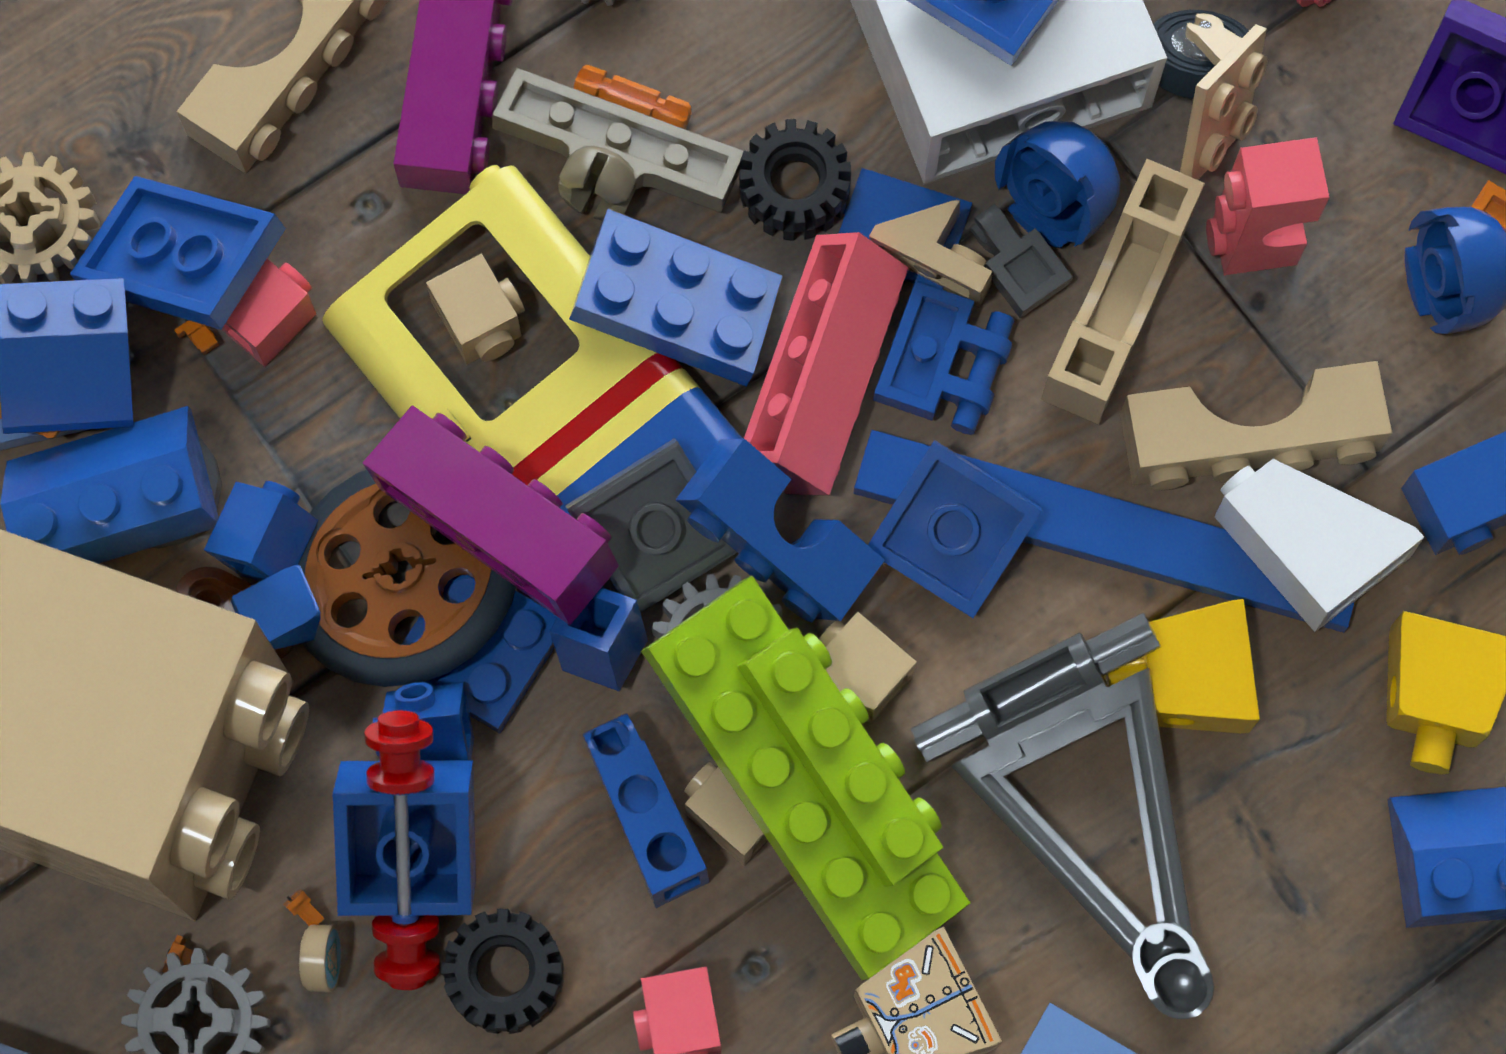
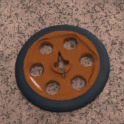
[298,470,516,687]

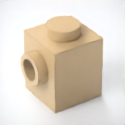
[426,253,525,365]

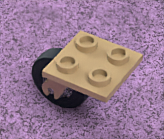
[1153,10,1268,180]

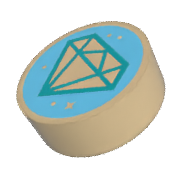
[299,925,341,992]

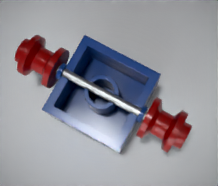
[333,710,476,991]

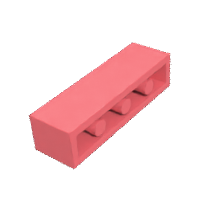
[744,232,909,495]

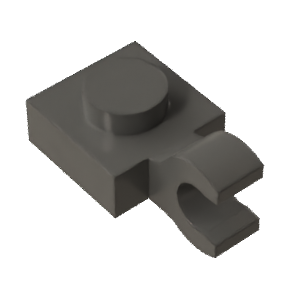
[971,204,1073,318]

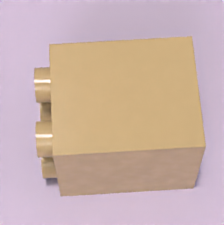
[0,529,309,921]

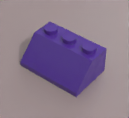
[1393,0,1506,174]

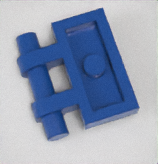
[873,281,1015,435]

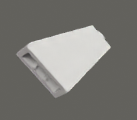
[1214,459,1424,632]

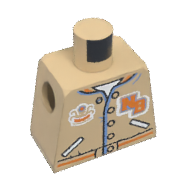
[831,927,1002,1054]

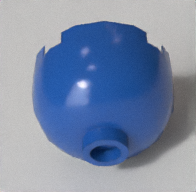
[995,120,1120,248]
[1404,207,1506,334]

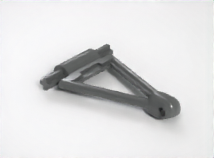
[911,612,1214,1019]

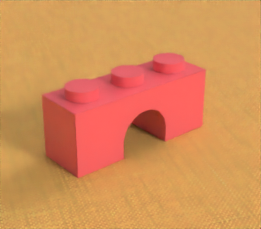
[1206,137,1330,275]

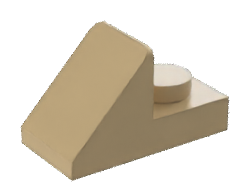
[869,200,992,307]

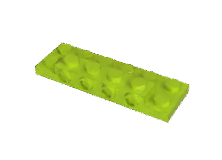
[641,576,970,980]

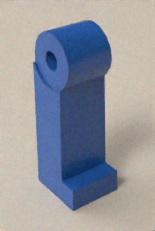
[582,713,709,908]

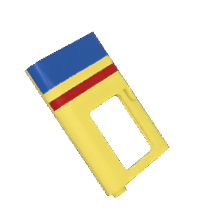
[322,165,742,516]

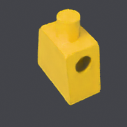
[1104,599,1260,734]
[1386,611,1506,774]

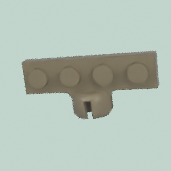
[492,68,743,220]

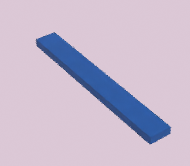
[853,430,1354,633]

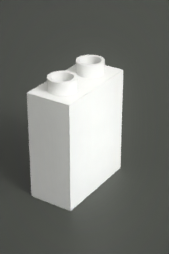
[850,0,1167,184]

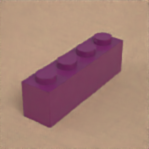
[393,0,513,194]
[362,405,619,625]

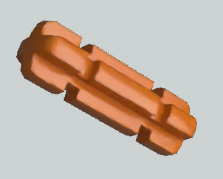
[573,65,691,129]

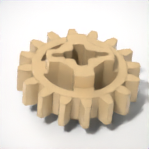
[0,152,100,284]

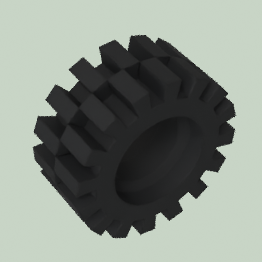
[739,119,851,241]
[442,909,564,1034]

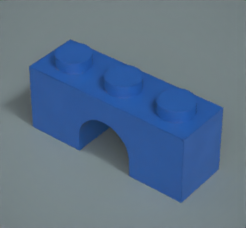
[676,438,885,622]

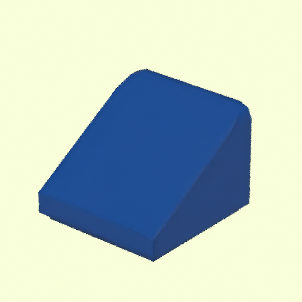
[231,564,321,650]

